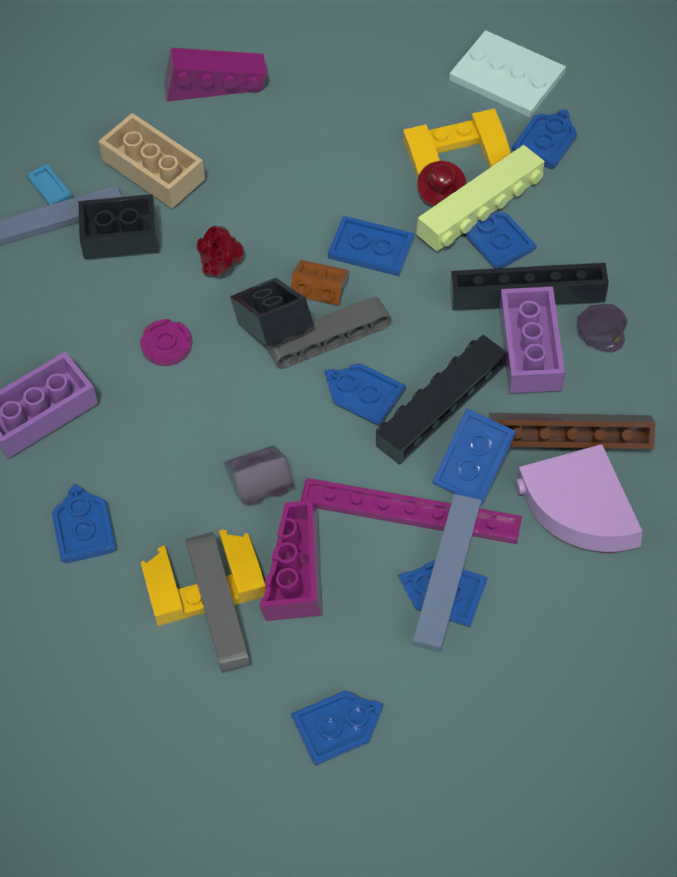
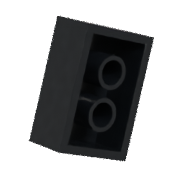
[78,194,159,259]
[230,277,314,346]

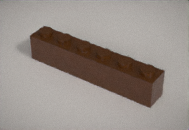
[489,413,656,449]

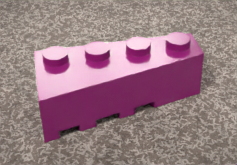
[164,48,267,102]
[260,499,322,621]

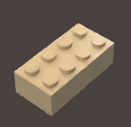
[98,113,205,208]

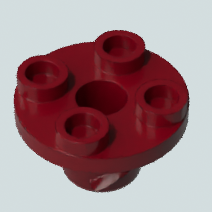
[417,161,466,207]
[197,226,244,277]

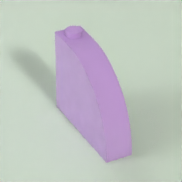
[515,444,642,552]

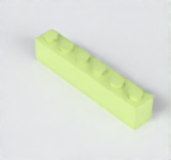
[416,145,545,251]

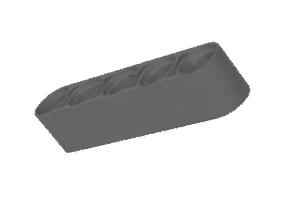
[266,297,392,369]
[185,532,250,673]

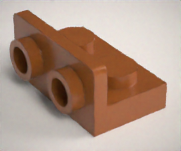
[291,260,349,305]

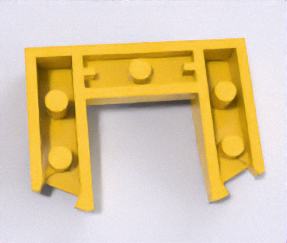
[403,108,511,179]
[141,530,266,626]

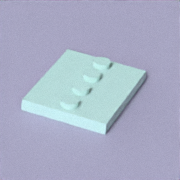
[449,30,566,117]

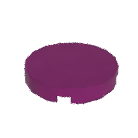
[140,319,192,366]

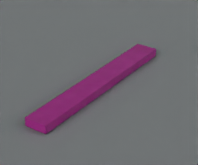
[300,478,522,544]

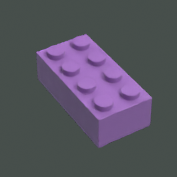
[499,287,565,393]
[0,352,98,459]

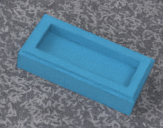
[27,163,73,205]

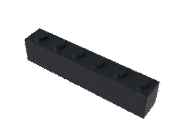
[450,263,609,310]
[376,335,507,465]

